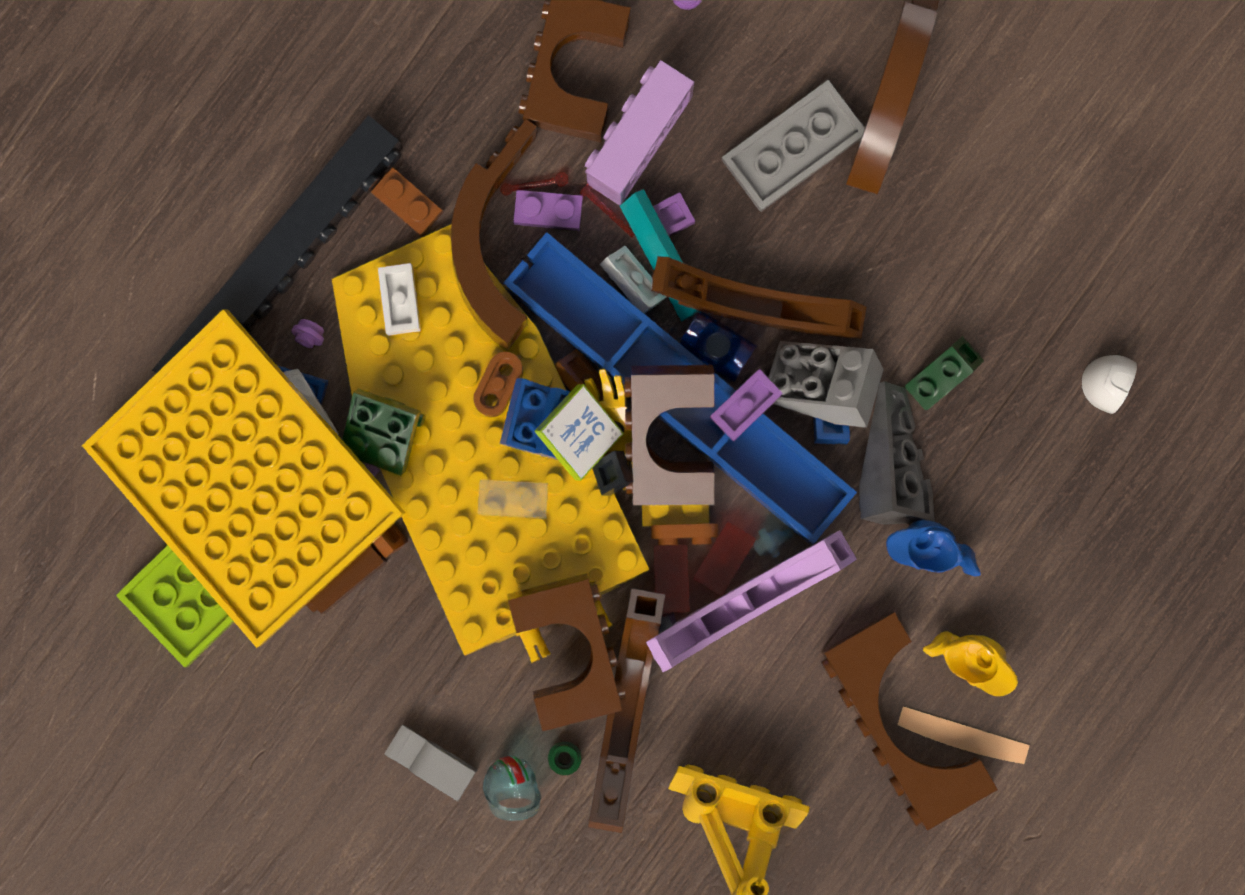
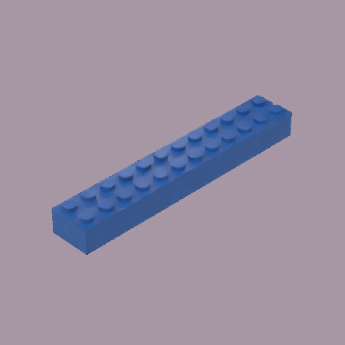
[503,232,857,545]

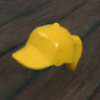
[923,631,1018,696]

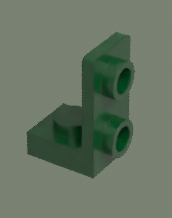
[906,336,984,410]

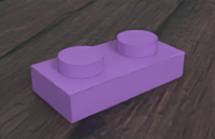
[514,190,583,231]
[710,369,783,441]

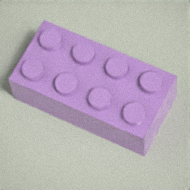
[585,60,694,205]

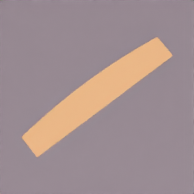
[898,707,1029,764]

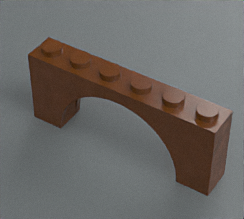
[821,612,998,831]

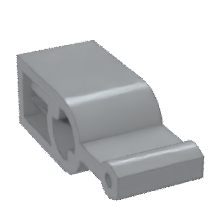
[384,725,478,801]

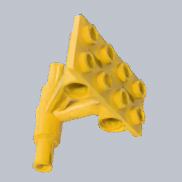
[668,765,810,895]

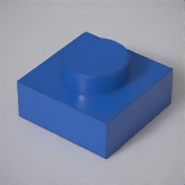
[813,417,850,444]

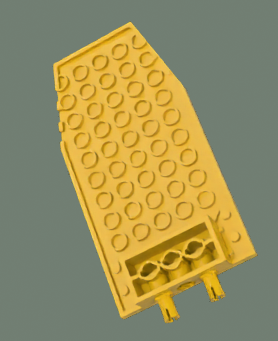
[332,225,650,663]

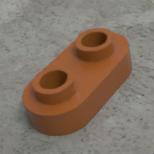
[473,352,523,417]
[651,524,718,546]

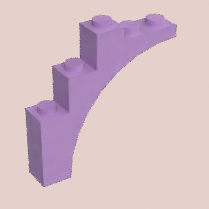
[646,530,857,672]

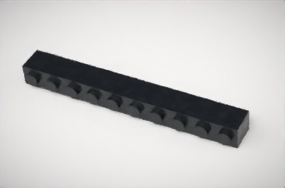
[152,115,402,373]

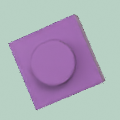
[653,192,695,237]

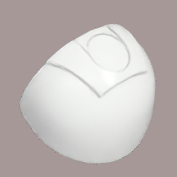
[1082,355,1137,414]

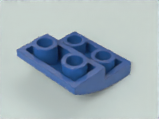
[500,378,570,460]

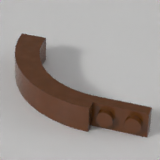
[846,0,939,194]
[451,119,537,352]
[651,256,867,339]
[588,588,665,833]

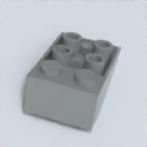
[769,341,884,427]

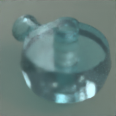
[753,528,793,558]

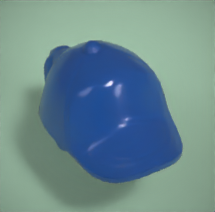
[886,520,981,576]

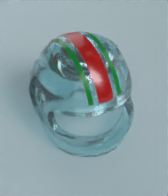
[483,756,541,821]

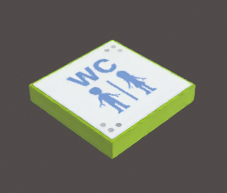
[534,384,624,481]

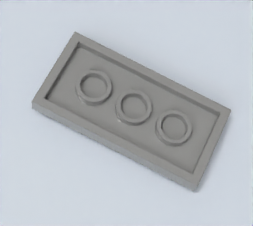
[721,80,864,212]

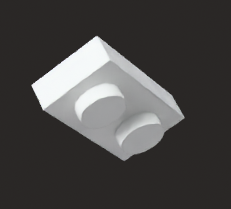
[600,246,667,314]
[378,263,421,336]

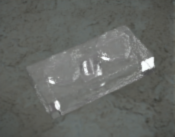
[477,480,549,519]

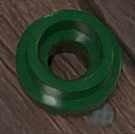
[548,741,582,775]

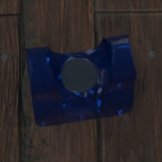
[680,311,758,383]

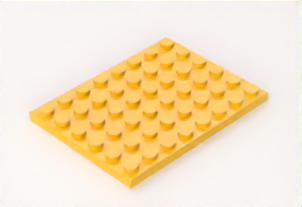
[82,309,406,648]

